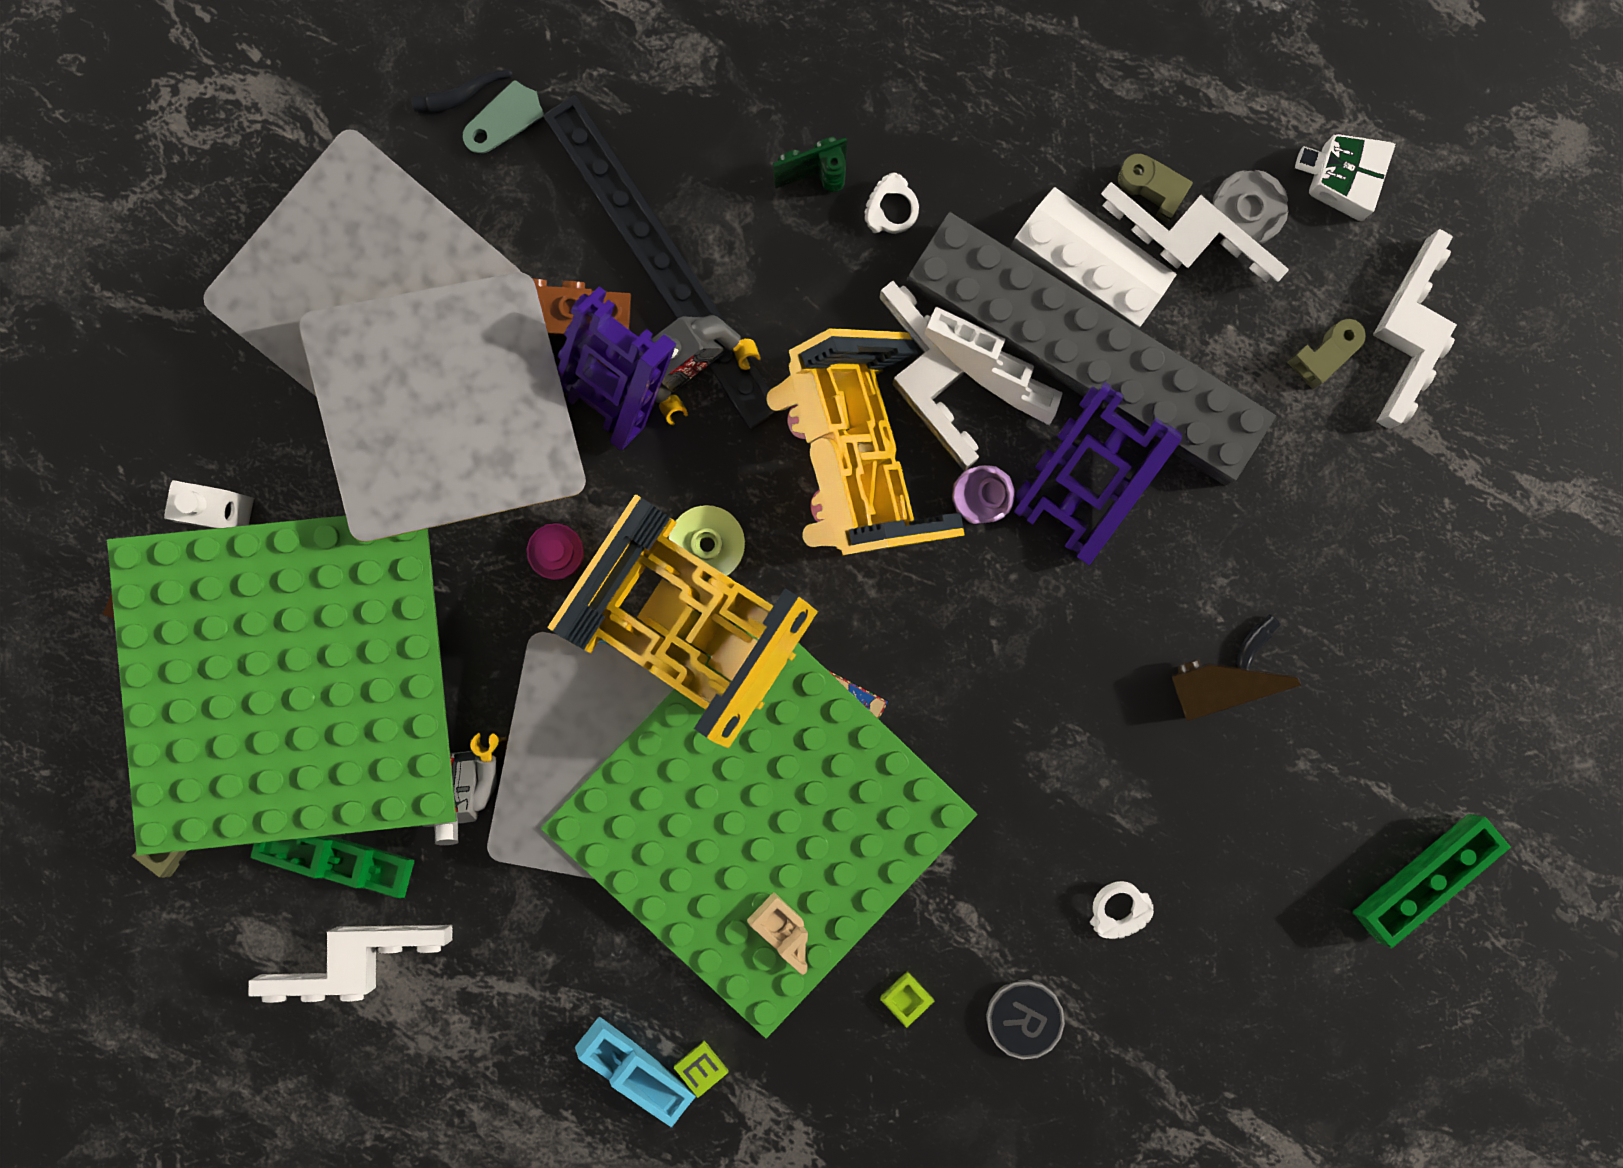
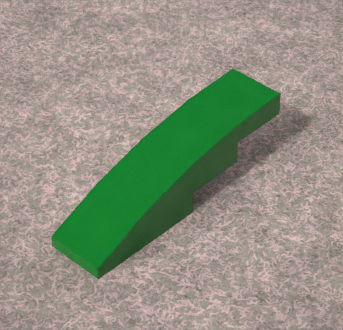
[250,836,415,898]

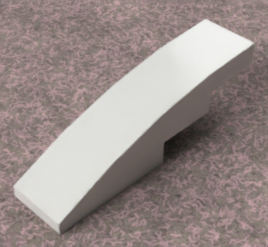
[924,307,1063,425]

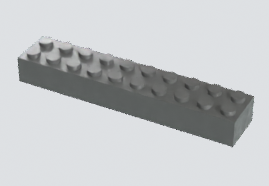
[906,212,1276,486]

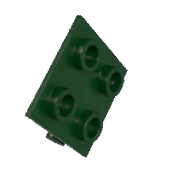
[773,137,847,192]

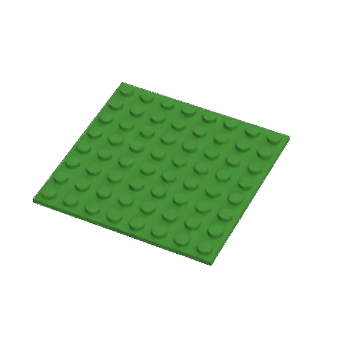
[107,516,457,856]
[541,624,978,1039]

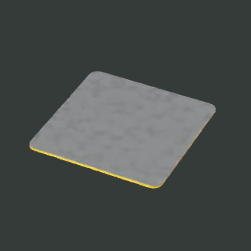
[204,130,521,396]
[299,272,586,542]
[487,632,674,879]

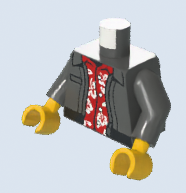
[651,315,761,425]

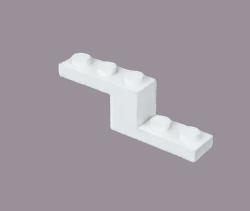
[1101,182,1289,282]
[1373,229,1457,429]
[880,281,979,471]
[249,925,452,1003]

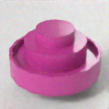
[527,523,584,580]

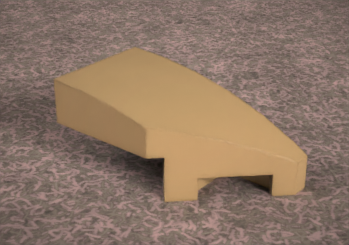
[747,892,808,975]

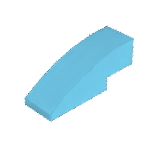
[575,1017,696,1127]

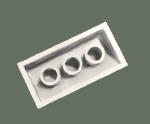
[1010,187,1177,329]

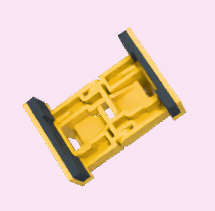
[767,328,964,555]
[547,494,818,749]

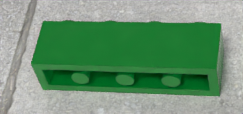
[1352,814,1511,948]

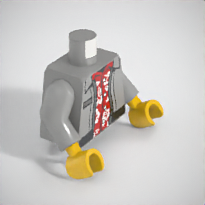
[422,733,499,845]

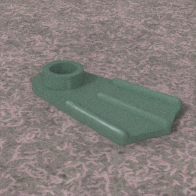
[463,80,544,154]

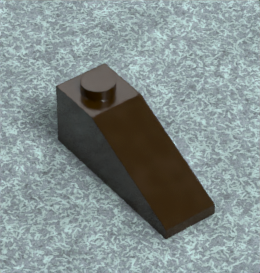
[1172,659,1301,721]

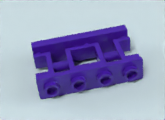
[557,287,676,451]
[1014,381,1182,565]

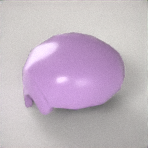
[952,465,1015,524]

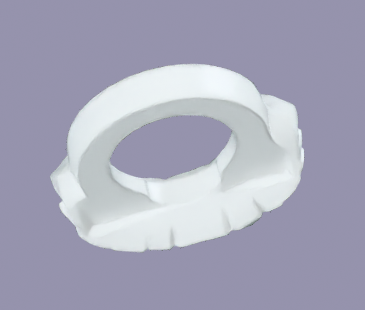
[865,173,919,234]
[1090,881,1154,939]

